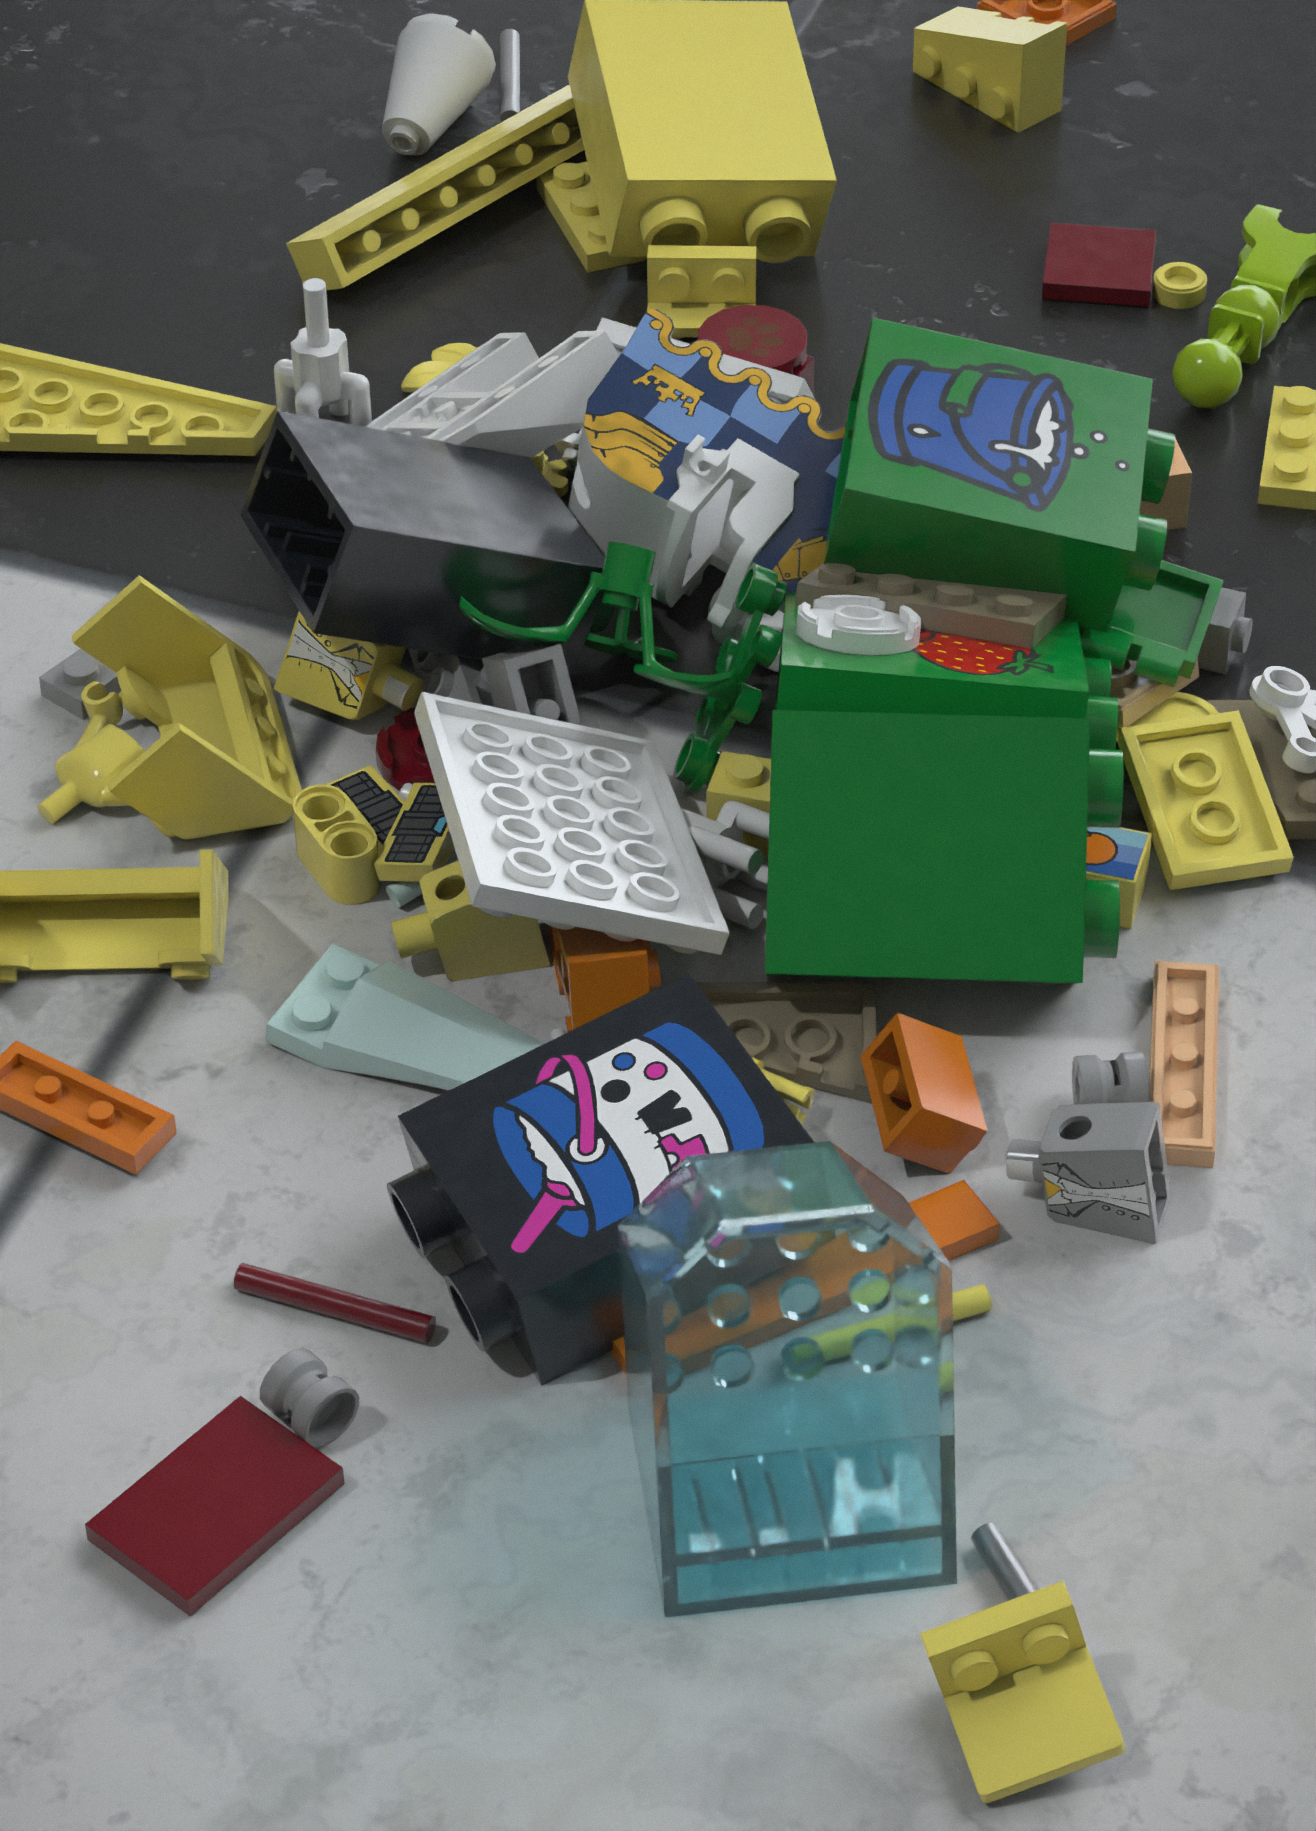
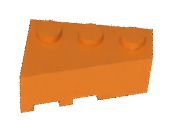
[547,924,661,1032]

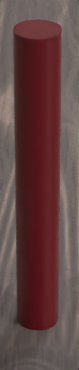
[234,1263,436,1343]

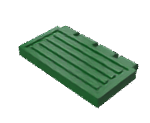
[1079,560,1224,687]

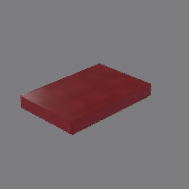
[85,1395,345,1616]

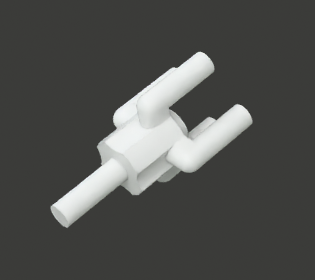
[274,278,372,427]
[681,801,770,929]

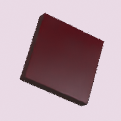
[1042,223,1156,307]

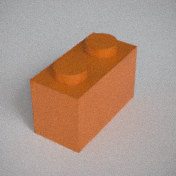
[860,1013,988,1174]

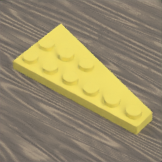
[0,343,277,456]

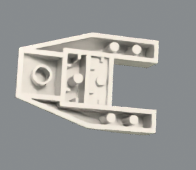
[366,331,619,458]

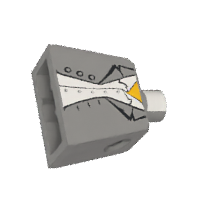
[1006,1102,1171,1243]

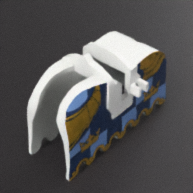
[568,309,845,672]

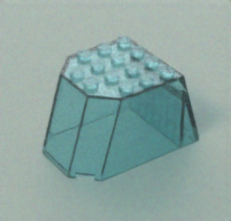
[618,1141,957,1618]

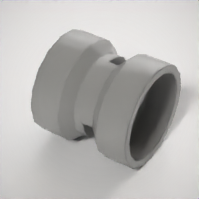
[1072,1051,1150,1104]
[259,1348,360,1448]

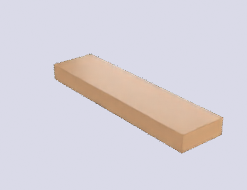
[1149,961,1219,1168]

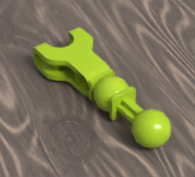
[1172,204,1316,409]

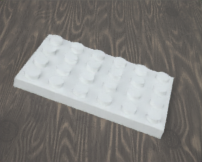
[414,692,730,955]

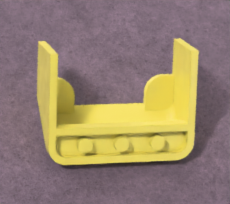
[71,575,302,840]
[0,849,228,983]

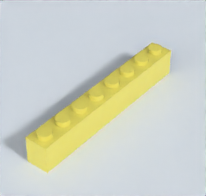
[286,85,585,290]

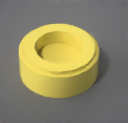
[1152,262,1207,309]

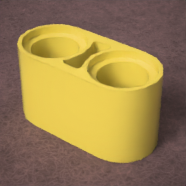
[292,784,381,905]

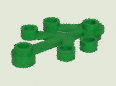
[673,563,786,793]

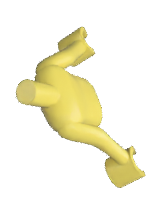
[37,681,144,824]

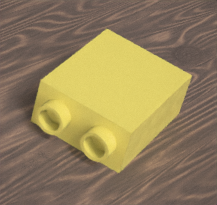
[568,0,837,263]

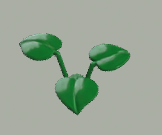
[459,542,739,697]

